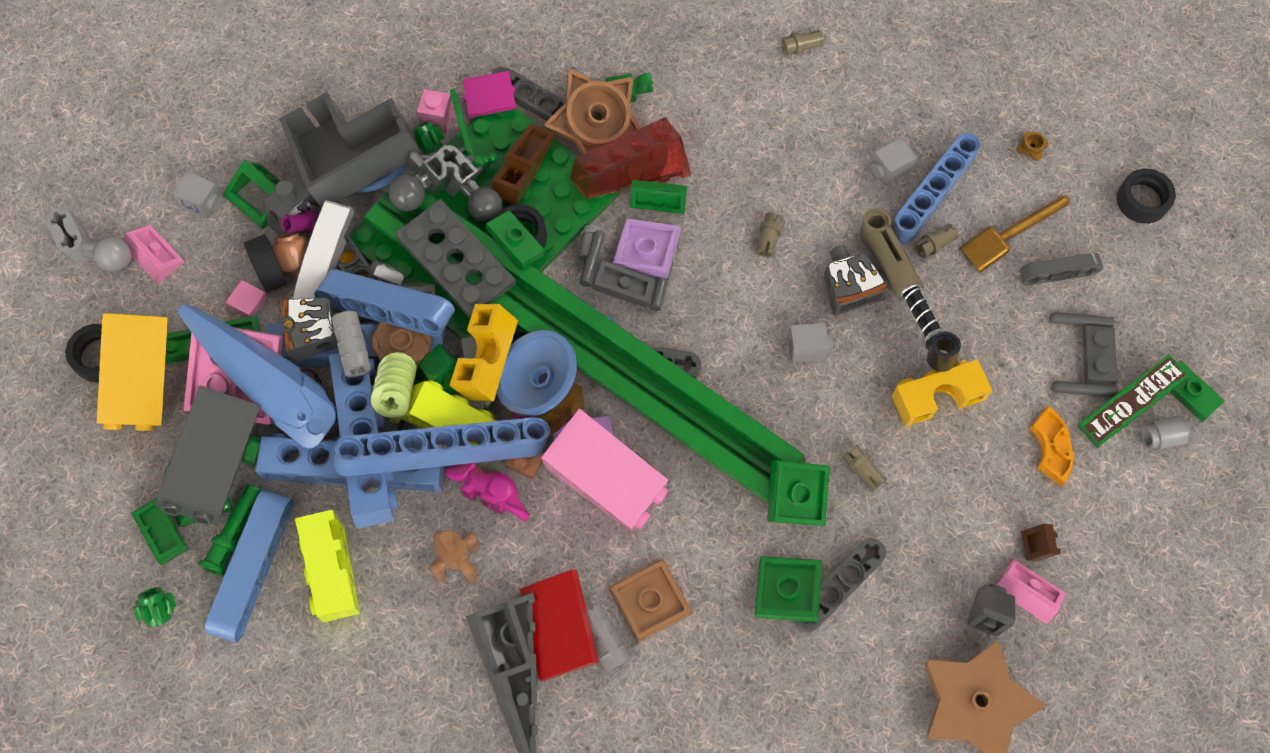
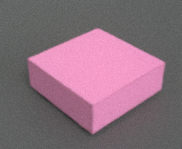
[225,280,268,317]

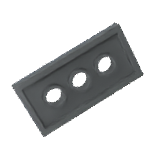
[395,199,516,319]

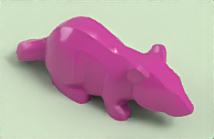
[444,463,530,522]

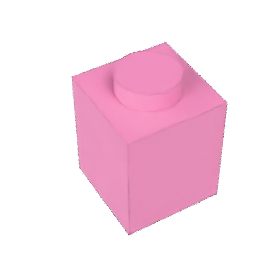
[417,89,454,134]

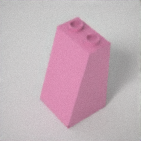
[541,409,669,533]

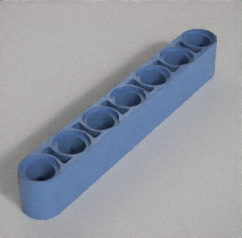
[333,417,550,476]

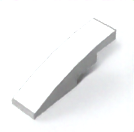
[292,200,354,299]

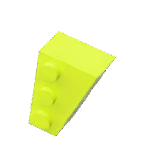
[389,380,497,445]
[295,509,360,623]

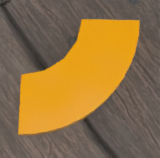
[1029,405,1074,487]

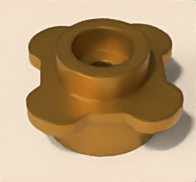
[1017,132,1049,161]

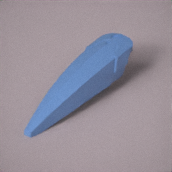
[177,303,337,448]

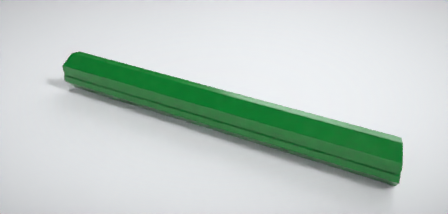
[363,191,805,504]

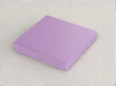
[612,218,681,278]

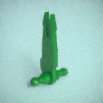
[450,89,498,168]

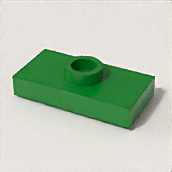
[629,180,687,214]
[486,210,545,269]
[1170,360,1225,422]
[131,498,189,566]

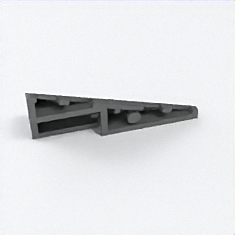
[466,593,538,753]

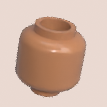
[272,232,309,276]

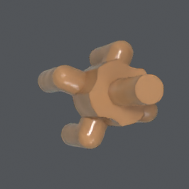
[430,531,480,583]

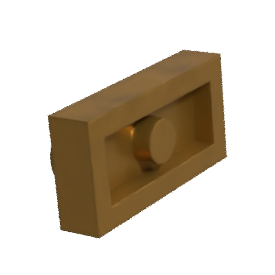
[532,382,584,437]

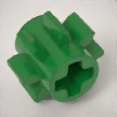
[412,121,445,155]
[133,587,176,627]

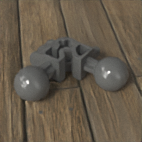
[388,145,503,223]

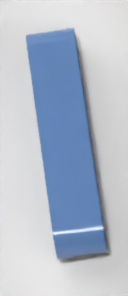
[892,133,981,244]
[314,269,455,336]
[205,490,294,643]

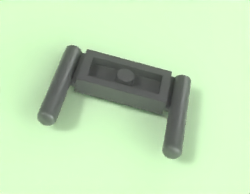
[579,230,674,311]
[1049,312,1118,397]

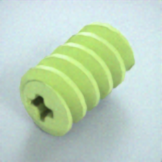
[371,352,417,418]

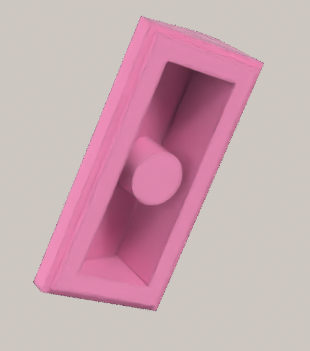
[124,225,184,283]
[996,558,1066,624]

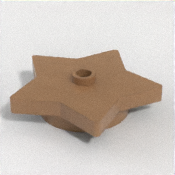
[544,69,647,169]
[924,642,1044,753]

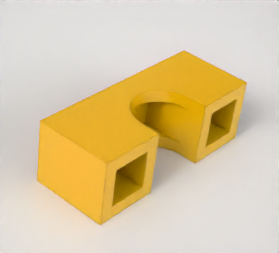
[449,304,518,402]
[892,359,993,427]

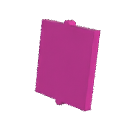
[463,71,516,118]

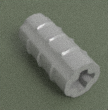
[332,311,371,377]
[587,605,632,675]

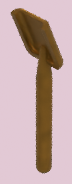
[959,196,1070,273]

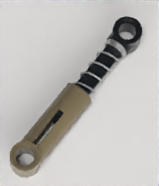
[860,208,961,372]

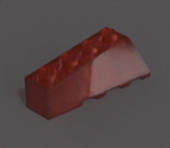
[570,117,691,198]

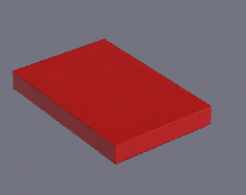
[519,569,599,681]

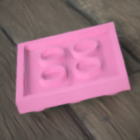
[183,328,283,425]

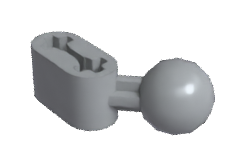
[46,207,132,272]

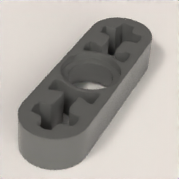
[1019,253,1103,286]

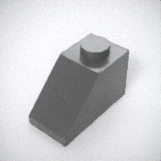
[967,584,1016,637]

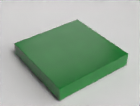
[767,460,830,526]
[755,556,823,622]

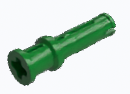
[198,484,262,577]

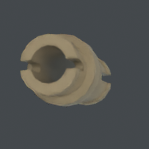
[781,30,824,55]
[755,212,783,258]
[914,223,959,258]
[843,445,887,492]

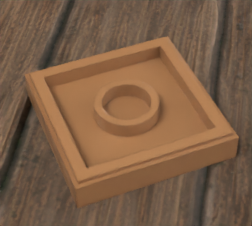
[609,559,693,643]

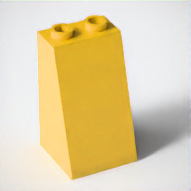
[97,313,168,431]

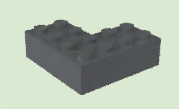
[279,92,422,208]

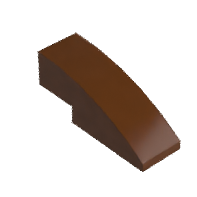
[492,123,555,205]

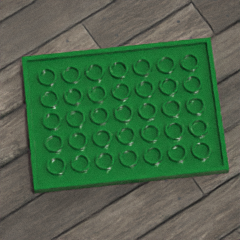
[349,108,620,340]

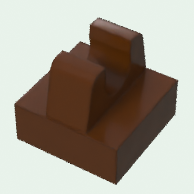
[1021,524,1061,562]

